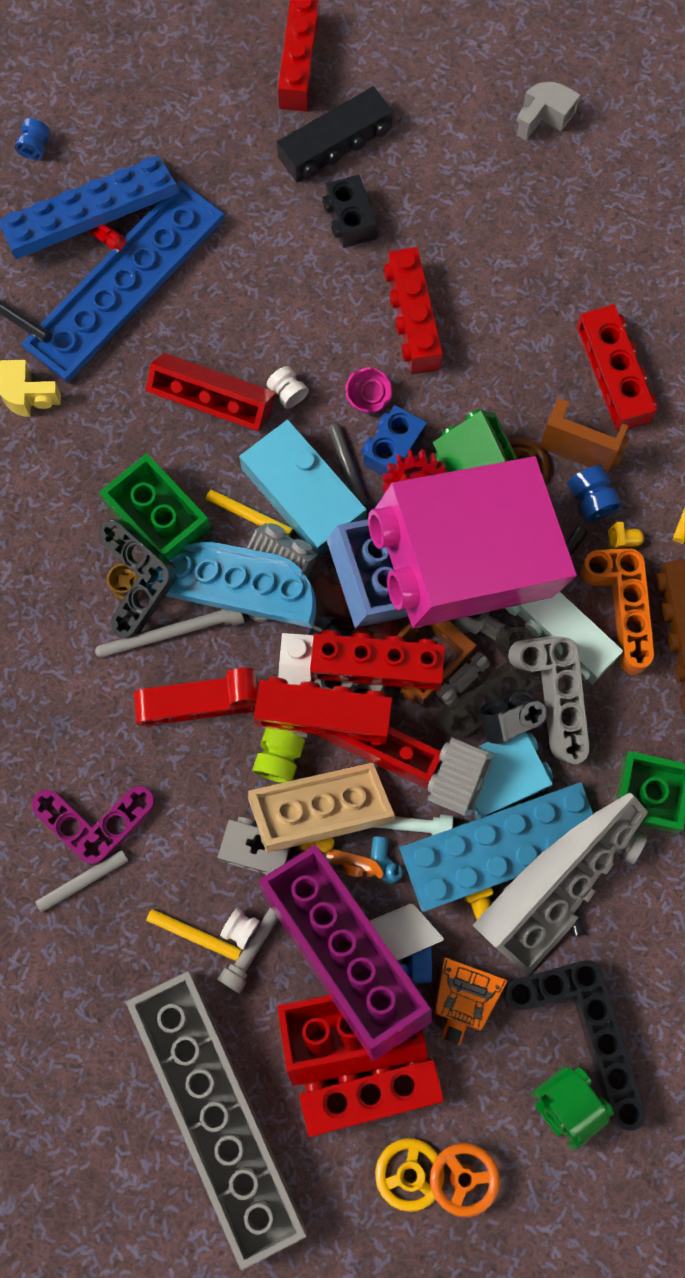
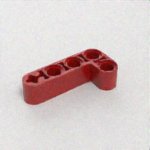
[133,667,258,726]

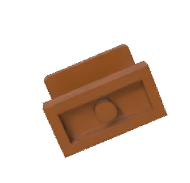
[540,398,630,474]

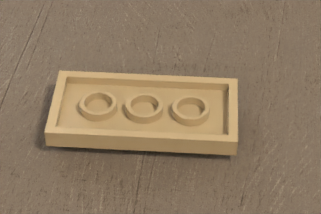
[248,762,395,853]

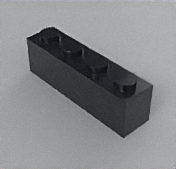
[277,86,393,183]

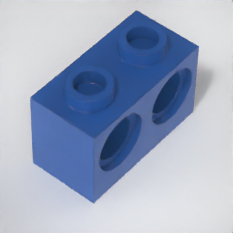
[361,405,427,475]

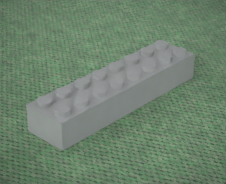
[126,971,307,1270]

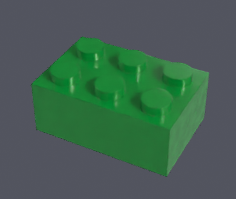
[99,453,211,560]

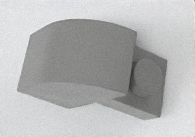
[516,82,580,140]

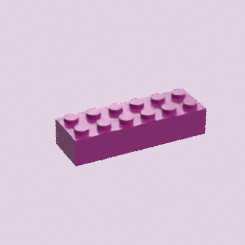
[258,844,432,1062]

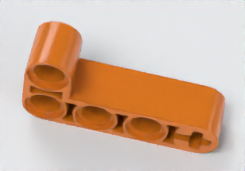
[580,549,654,675]

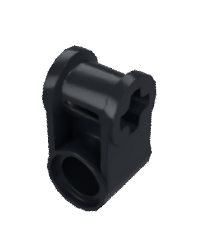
[479,690,547,744]

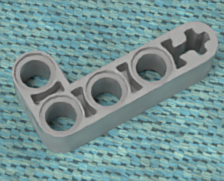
[508,636,589,764]

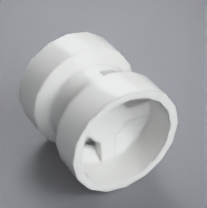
[266,366,309,409]

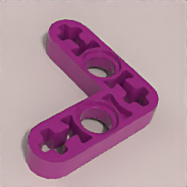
[31,786,155,865]

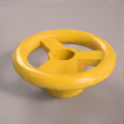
[375,1138,445,1212]

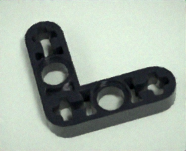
[99,519,177,638]

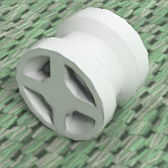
[220,907,261,950]

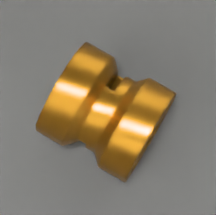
[107,563,143,602]

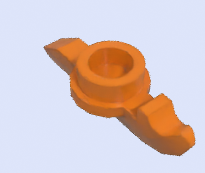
[325,848,383,879]

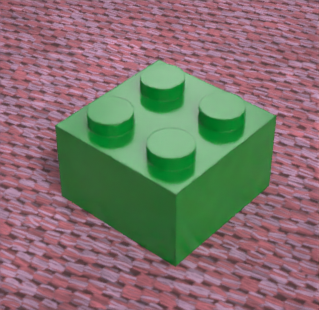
[615,751,685,834]

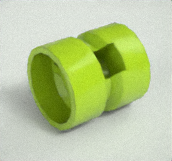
[252,728,305,783]

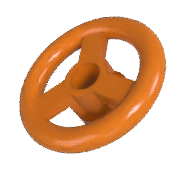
[430,1143,500,1217]

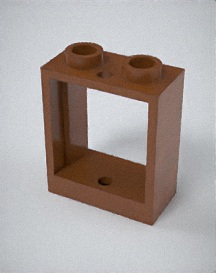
[397,621,476,706]

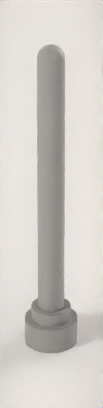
[95,608,245,658]
[217,907,278,994]

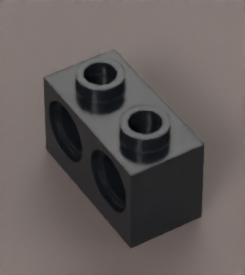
[322,174,377,248]

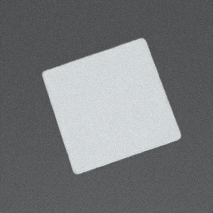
[370,904,444,961]

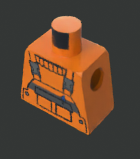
[434,958,507,1045]

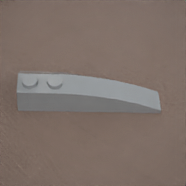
[473,793,648,976]

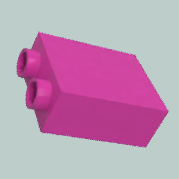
[368,456,577,628]

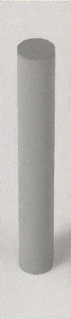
[35,850,129,913]

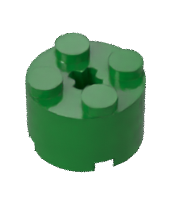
[531,1066,614,1151]

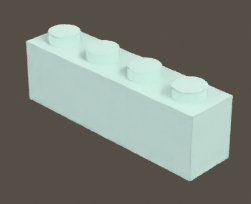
[505,591,623,684]

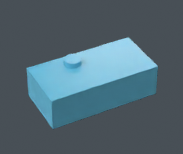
[239,419,367,559]

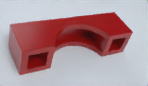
[278,0,320,112]

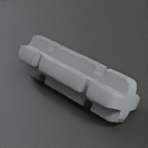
[436,652,490,705]

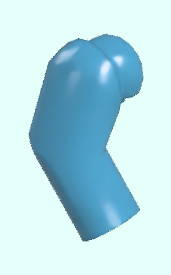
[371,837,403,884]

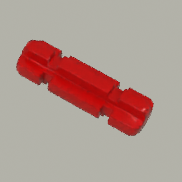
[88,224,126,252]

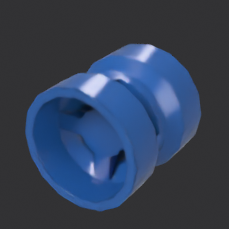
[14,118,51,160]

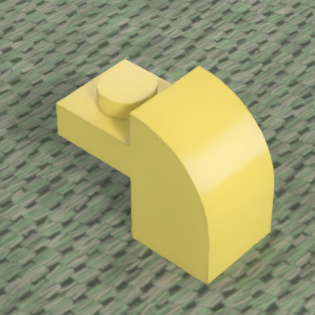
[0,360,61,417]

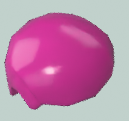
[345,367,393,414]

